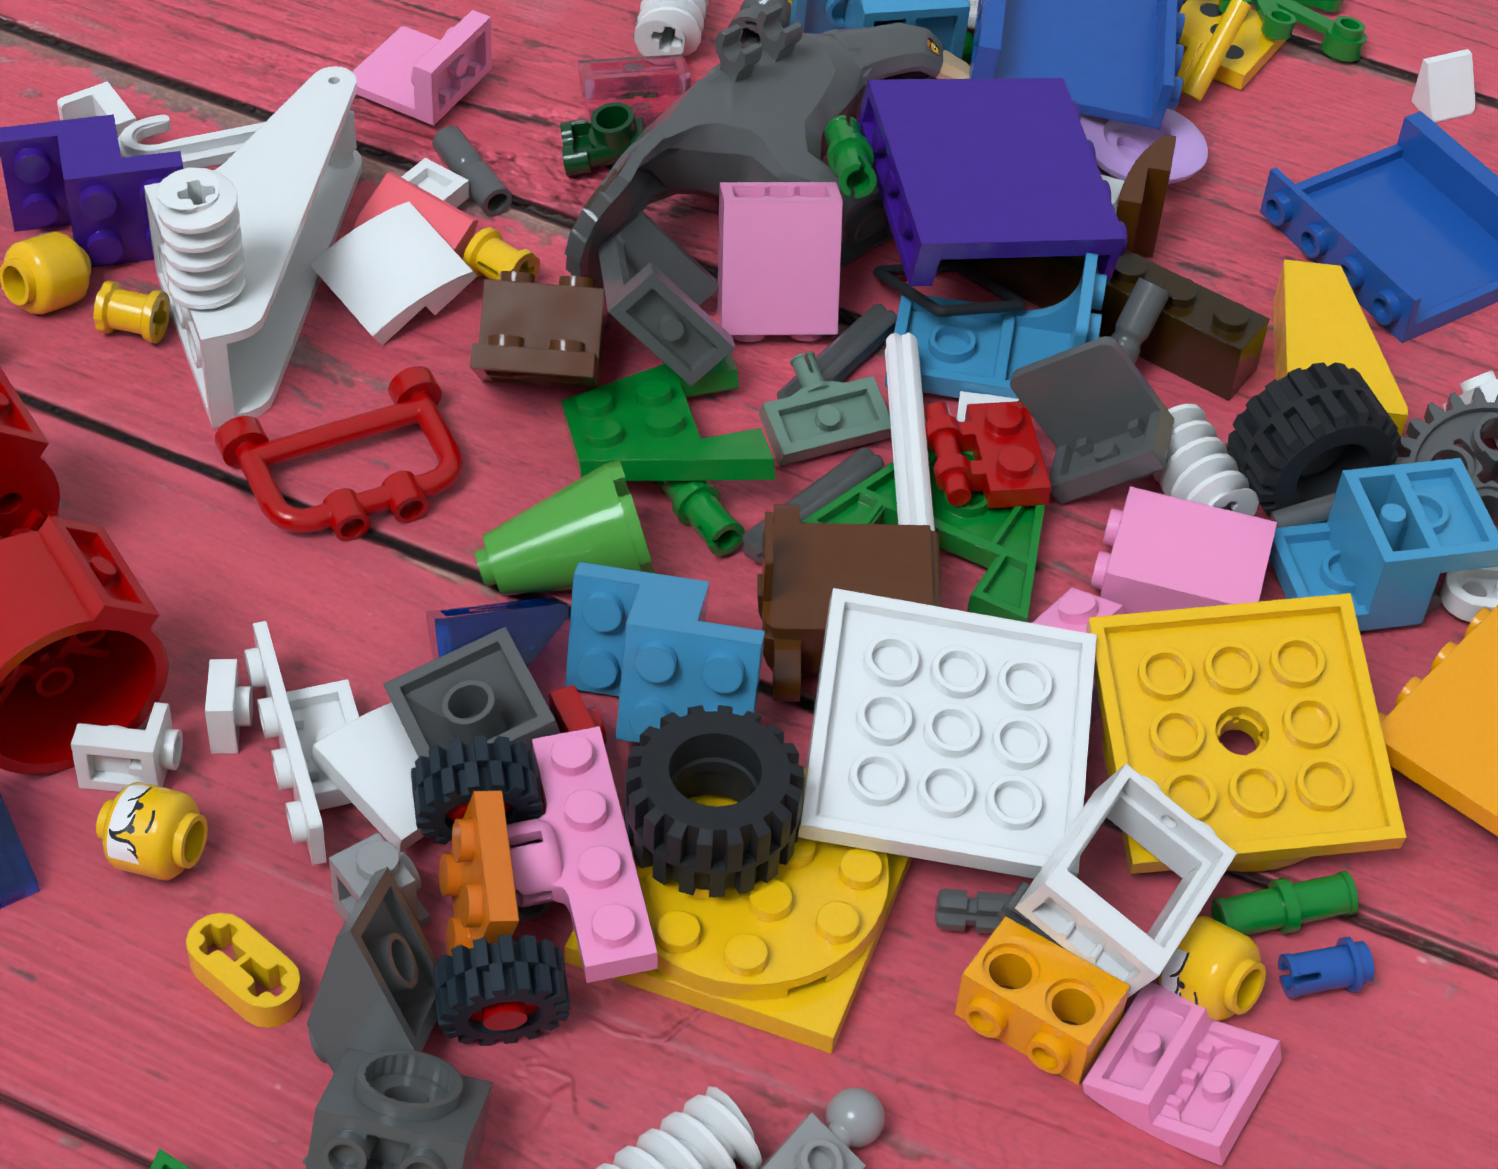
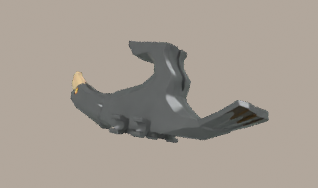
[564,3,970,288]

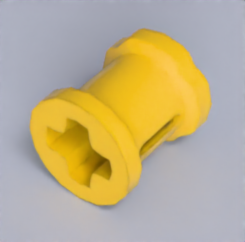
[463,227,540,280]
[93,280,170,344]

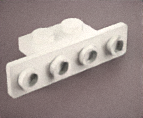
[244,621,359,865]

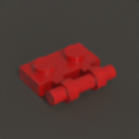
[925,401,1051,508]

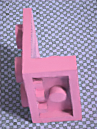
[352,10,492,126]

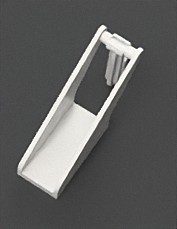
[118,66,363,429]

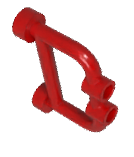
[215,366,463,541]

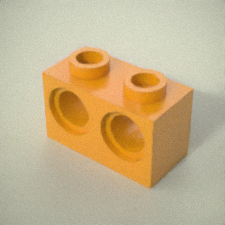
[954,916,1131,1086]

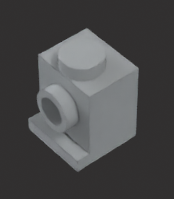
[329,832,431,928]

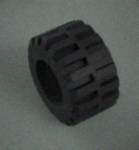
[1227,362,1401,516]
[624,705,805,897]

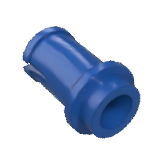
[1278,937,1375,999]

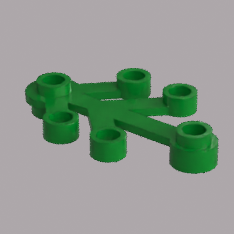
[1218,0,1367,62]

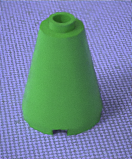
[474,460,655,596]

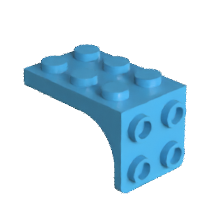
[885,252,1107,401]

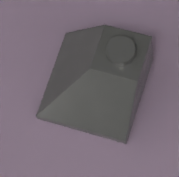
[383,627,561,758]
[307,867,438,1073]

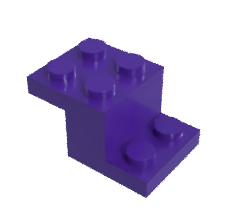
[0,114,184,268]

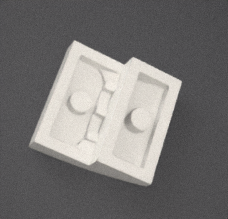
[310,201,477,346]
[311,703,424,853]

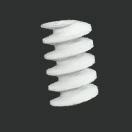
[634,0,709,65]
[156,167,246,310]
[1153,404,1259,516]
[595,1086,762,1169]

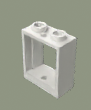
[1015,764,1237,998]

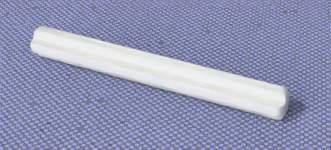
[885,332,935,531]

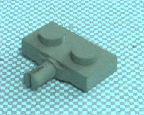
[759,351,891,466]

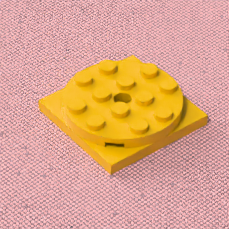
[1086,593,1407,874]
[565,768,913,1054]

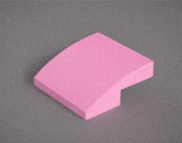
[1082,982,1282,1166]

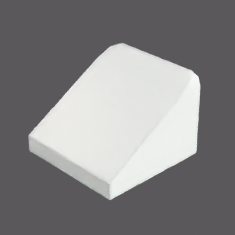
[1411,49,1475,123]

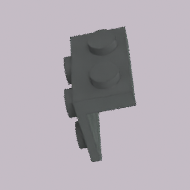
[1010,336,1174,504]

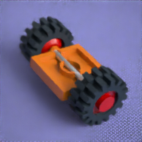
[411,735,571,1046]

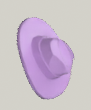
[1080,109,1208,184]

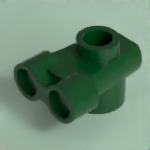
[560,102,645,177]

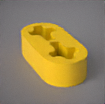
[186,913,303,1028]

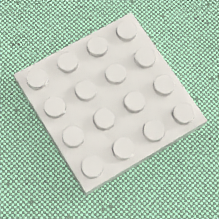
[798,588,1097,879]

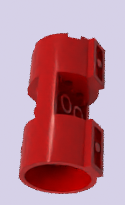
[0,367,169,774]

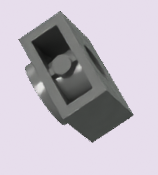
[306,1048,493,1169]

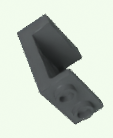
[597,211,735,386]

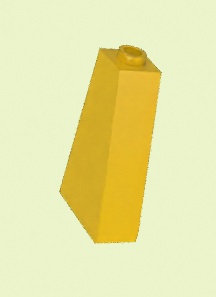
[1273,259,1408,436]

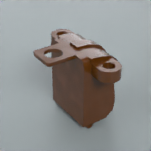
[757,504,942,702]

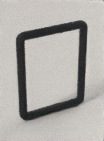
[873,260,1026,317]

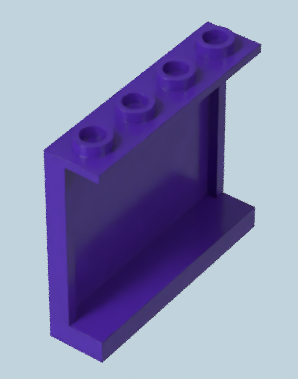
[858,78,1127,287]

